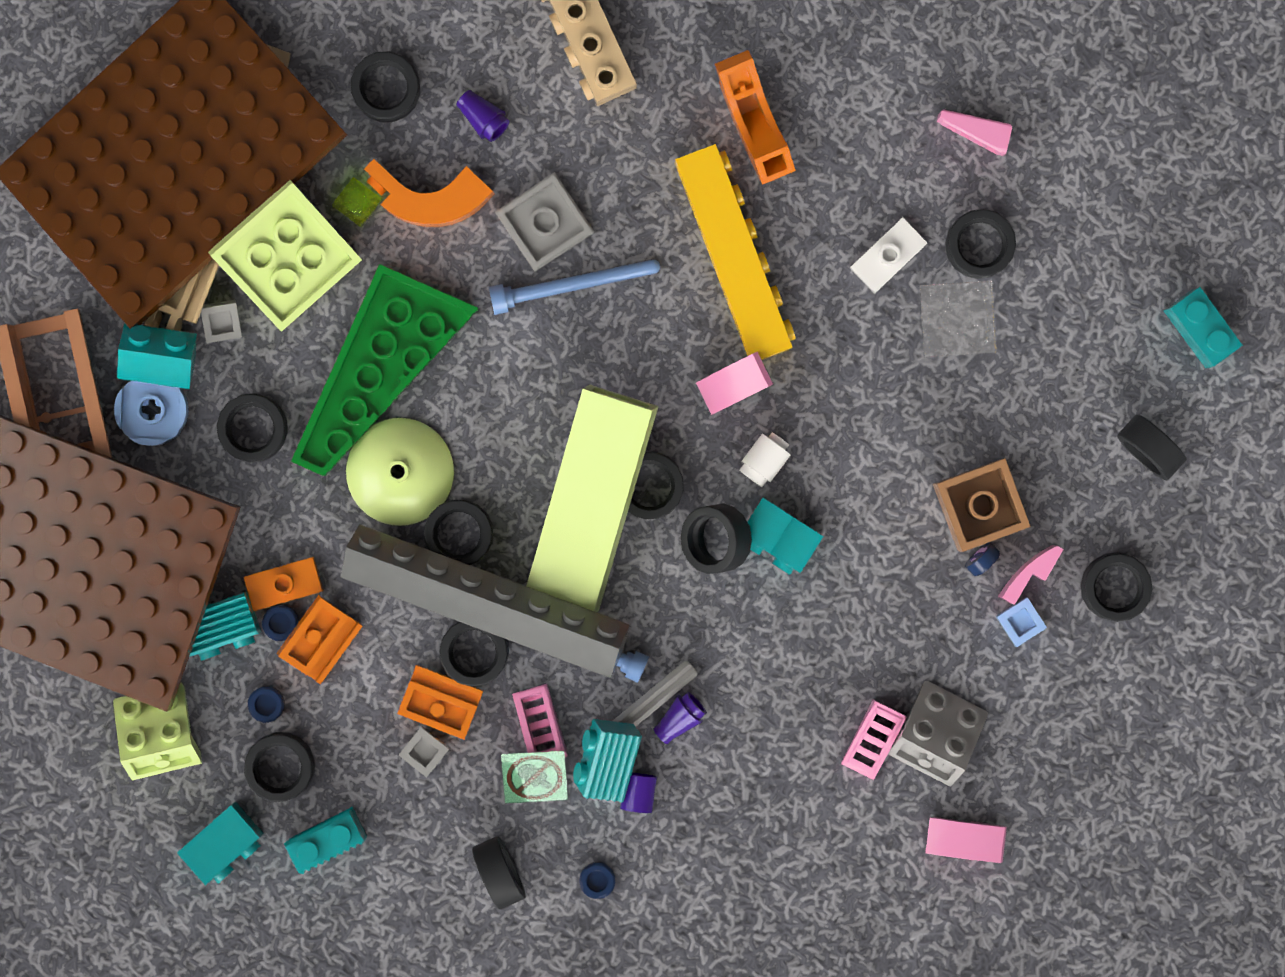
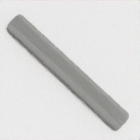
[579,661,698,756]

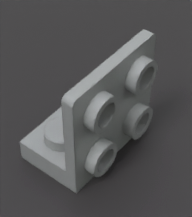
[888,681,988,787]

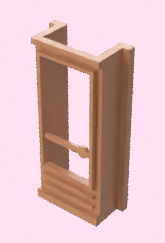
[0,308,112,457]

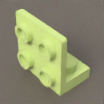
[113,683,202,780]

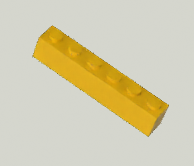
[675,144,796,360]

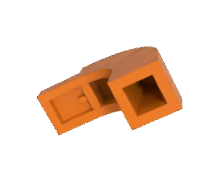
[715,50,796,185]
[364,159,495,227]

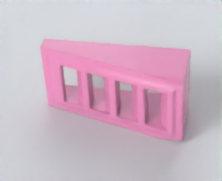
[937,109,1012,156]
[512,684,568,757]
[841,699,907,780]

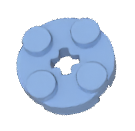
[114,381,188,446]

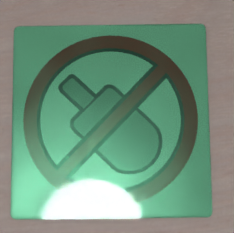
[501,751,568,804]

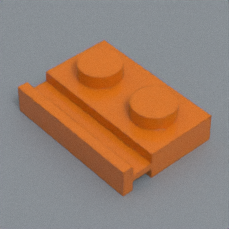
[277,595,363,685]
[397,664,484,740]

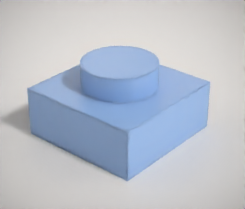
[996,597,1047,647]

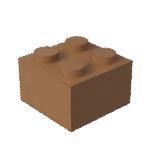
[933,459,1031,552]

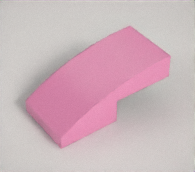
[696,352,773,415]
[998,545,1064,605]
[926,817,1007,863]

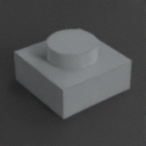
[201,299,242,343]
[399,726,450,778]

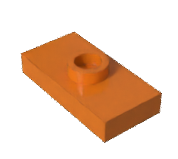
[244,557,324,611]

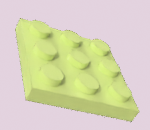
[208,180,362,332]

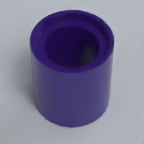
[620,772,657,813]

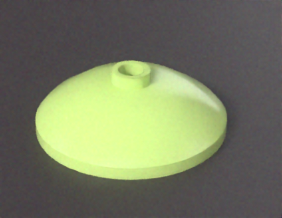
[346,418,454,526]

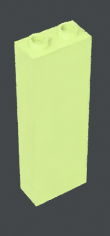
[526,385,658,612]

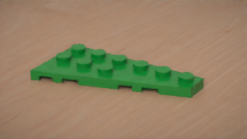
[291,264,479,477]

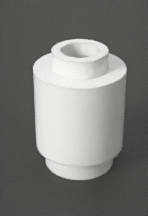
[739,432,791,487]

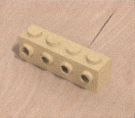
[541,0,637,106]

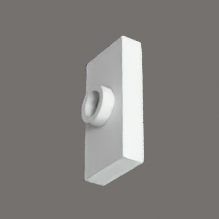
[850,217,927,294]

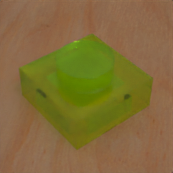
[332,177,383,228]

